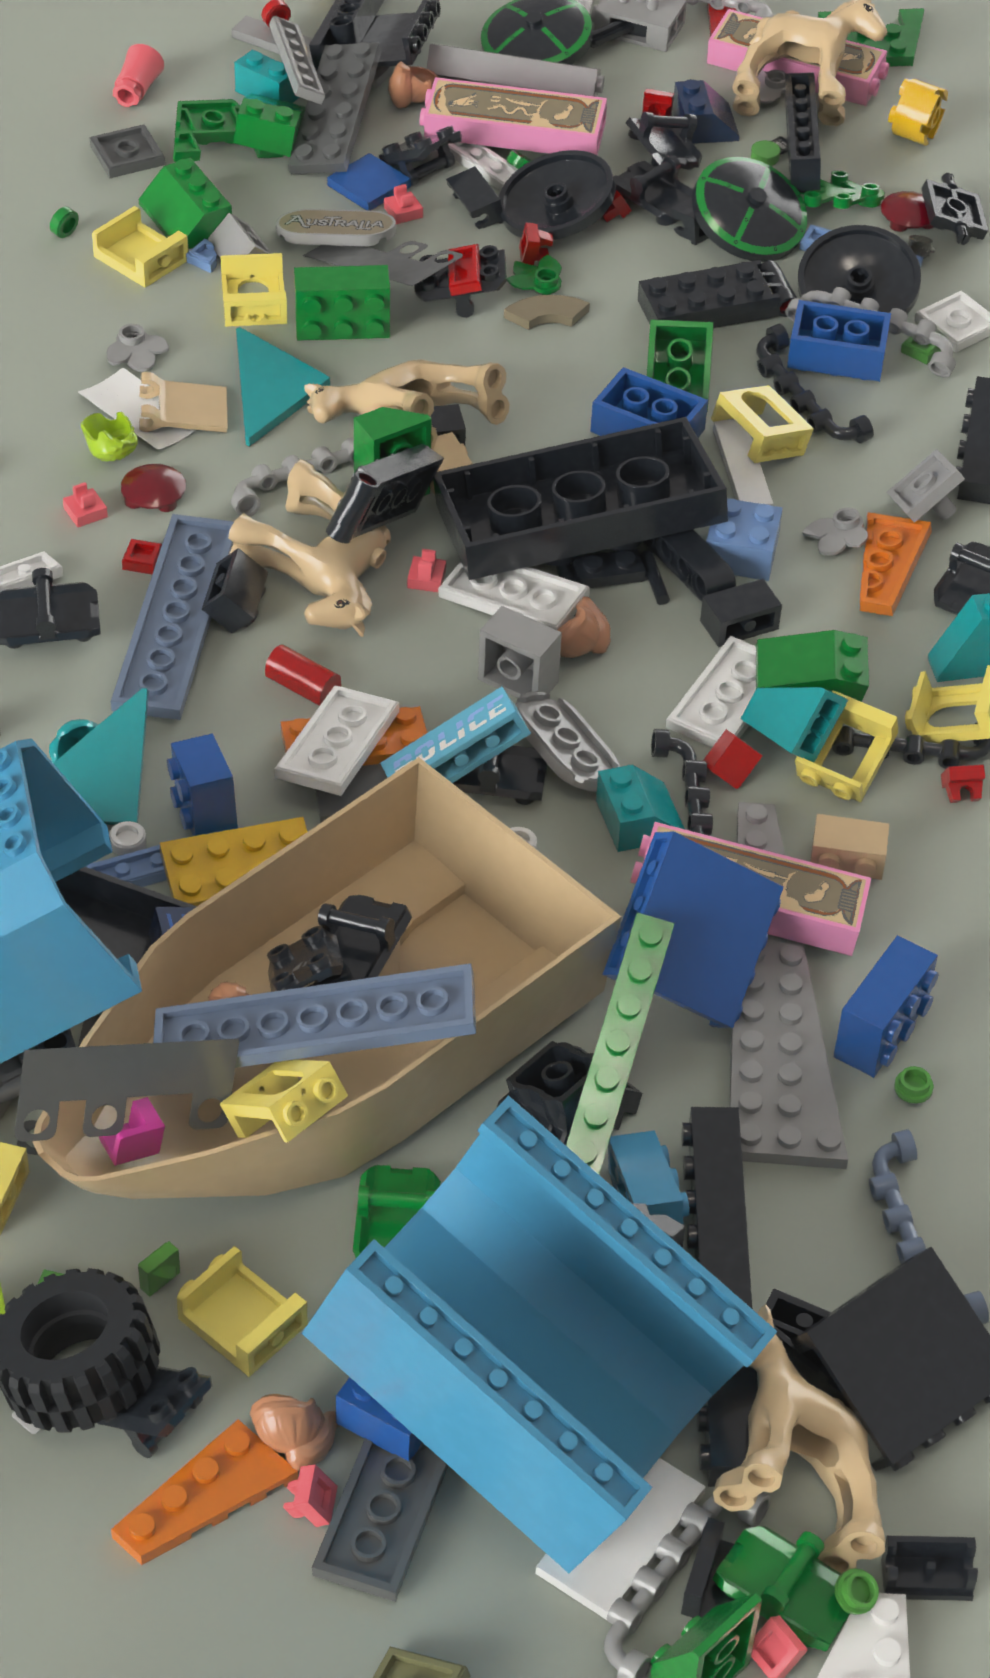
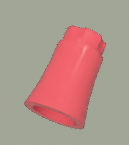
[113,44,164,107]

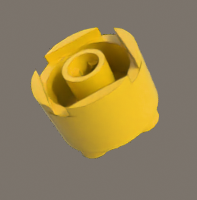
[888,78,948,146]

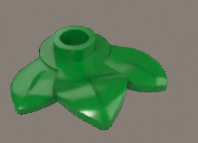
[507,255,562,295]

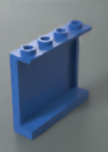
[602,831,784,1028]

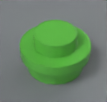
[894,1066,934,1104]
[835,1568,879,1615]

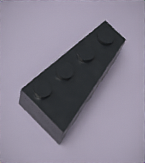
[956,376,990,504]

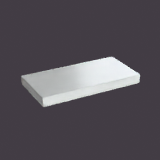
[438,561,590,630]
[665,636,756,748]
[274,685,399,796]
[535,1458,706,1620]

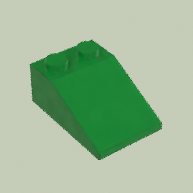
[233,93,306,157]
[647,319,713,412]
[756,630,869,702]
[650,1593,762,1678]

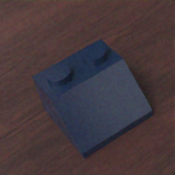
[672,79,740,144]

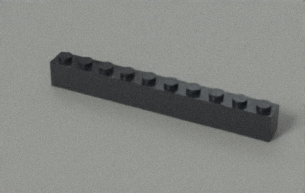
[681,1107,758,1487]

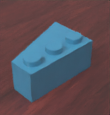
[608,1130,689,1224]

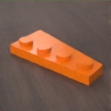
[860,512,932,616]
[111,1419,298,1565]

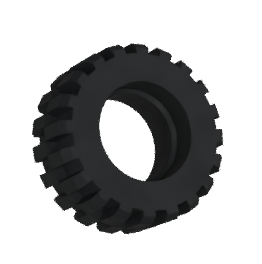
[0,1268,161,1433]

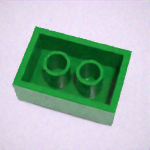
[294,265,390,341]

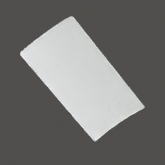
[78,368,196,449]

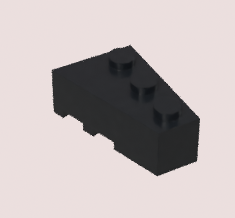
[766,1288,855,1413]

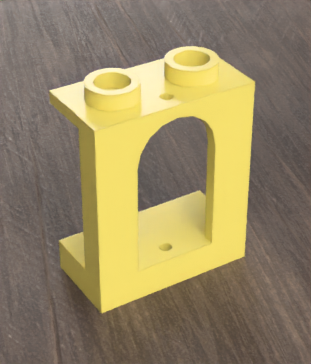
[221,253,287,327]
[711,385,814,463]
[905,665,990,743]
[795,690,898,802]
[219,1059,348,1142]

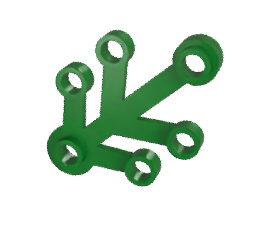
[799,170,885,209]

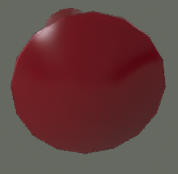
[881,191,934,232]
[121,464,186,512]

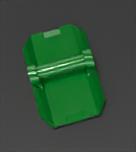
[353,1165,441,1258]
[712,1526,850,1652]

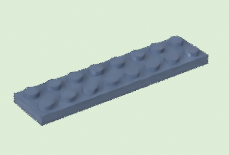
[111,514,234,720]
[153,963,476,1068]

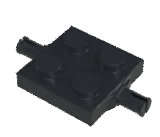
[921,172,988,245]

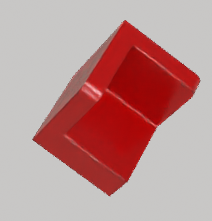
[703,729,763,789]

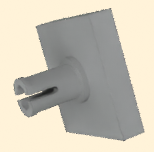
[887,449,965,523]

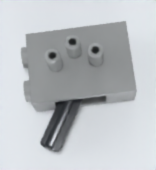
[590,0,687,52]

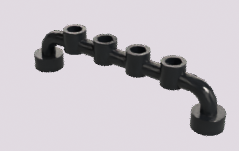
[756,323,874,443]
[832,722,990,769]
[651,729,713,835]

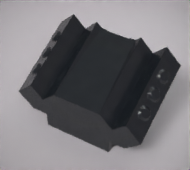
[497,1041,643,1145]

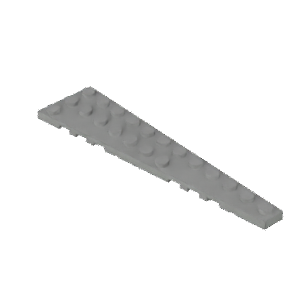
[729,802,848,1169]

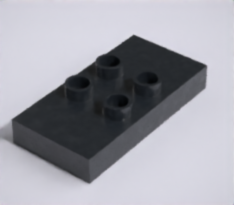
[433,417,728,580]

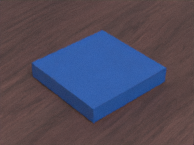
[327,153,411,211]

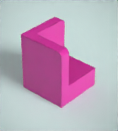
[99,1097,165,1166]

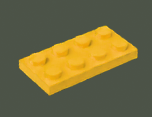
[159,817,308,906]

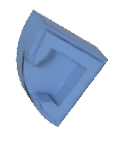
[186,239,217,273]

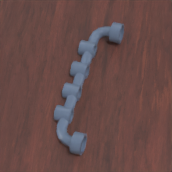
[869,1129,989,1324]

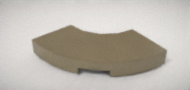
[504,295,590,330]

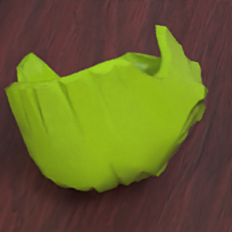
[80,412,138,462]

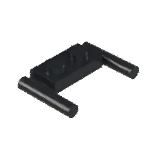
[556,549,670,616]

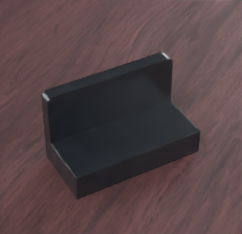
[681,1517,736,1618]

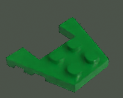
[818,8,924,67]
[173,99,283,162]

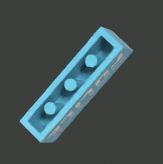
[380,686,531,783]

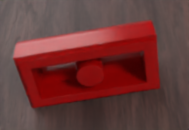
[265,644,341,706]

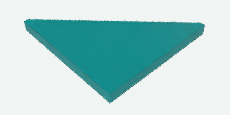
[236,327,330,447]
[53,688,149,825]

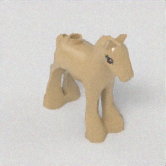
[732,0,887,127]
[304,359,510,450]
[228,459,391,637]
[713,1304,886,1574]

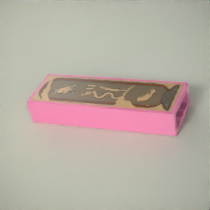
[707,9,889,106]
[420,77,607,156]
[630,822,871,956]

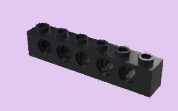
[785,73,821,193]

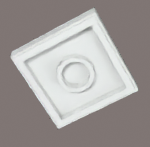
[914,291,990,353]

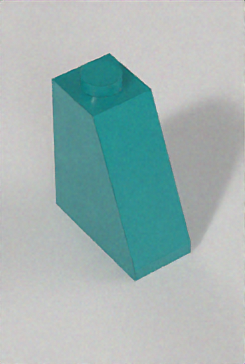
[927,593,990,682]
[740,687,848,762]

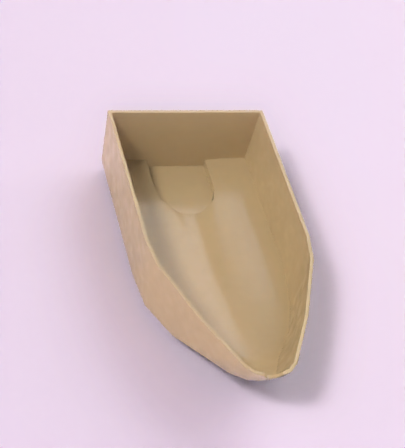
[32,757,622,1199]

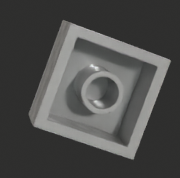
[478,606,562,698]

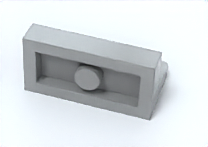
[208,213,272,259]

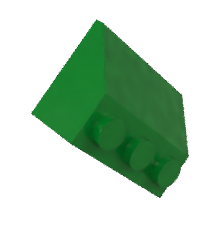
[138,158,232,249]
[354,407,432,496]

